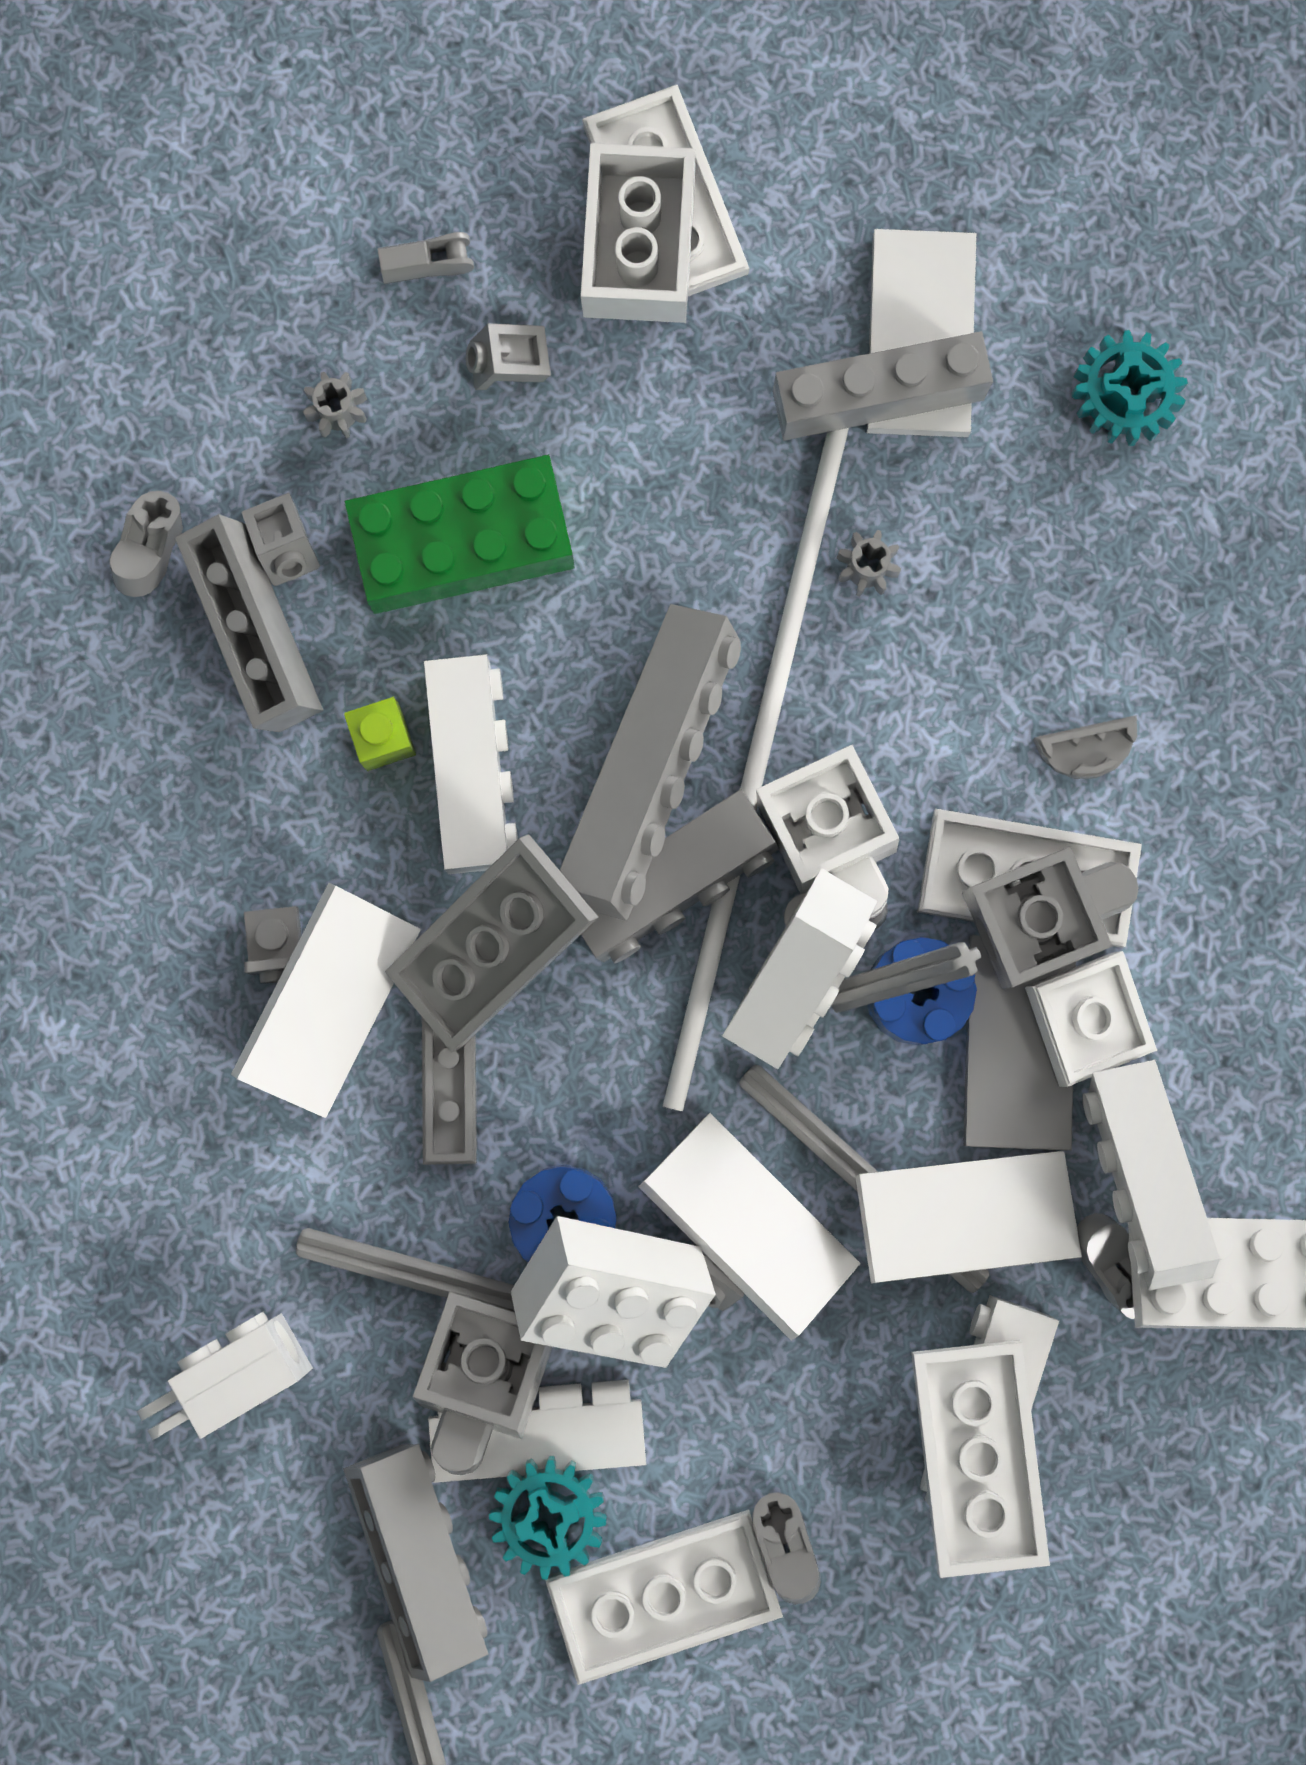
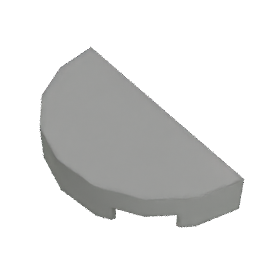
[1033,715,1137,779]

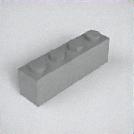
[772,331,993,441]
[175,514,324,733]
[581,789,779,964]
[343,1444,489,1682]

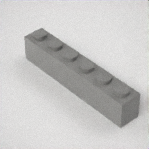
[560,604,741,921]

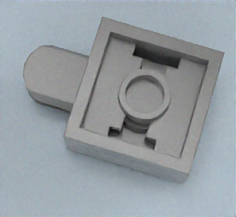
[962,847,1138,990]
[413,1292,552,1475]

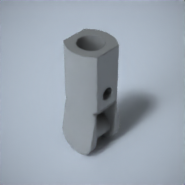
[378,232,474,284]

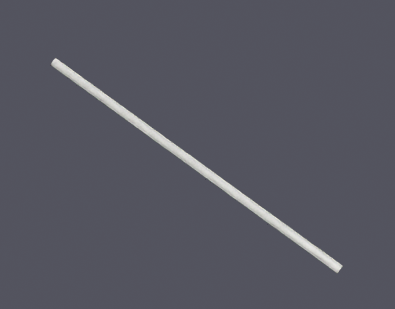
[663,428,849,1111]

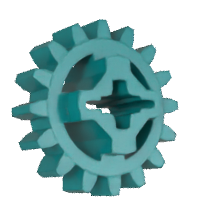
[1071,330,1188,446]
[489,1456,607,1580]

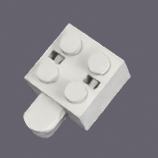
[756,745,899,920]
[136,1311,313,1440]

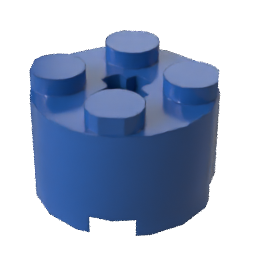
[867,937,977,1045]
[508,1165,617,1262]

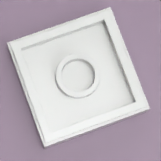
[1025,951,1157,1087]

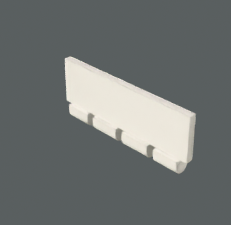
[428,1379,646,1483]

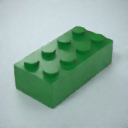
[345,454,575,614]

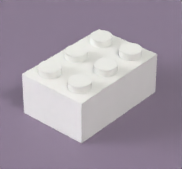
[581,143,695,323]
[722,868,877,1069]
[511,1216,716,1368]

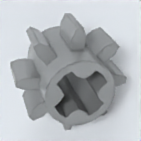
[303,372,367,438]
[837,530,901,597]

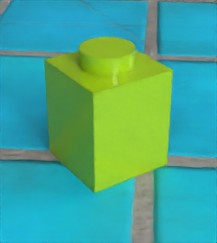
[344,696,416,771]

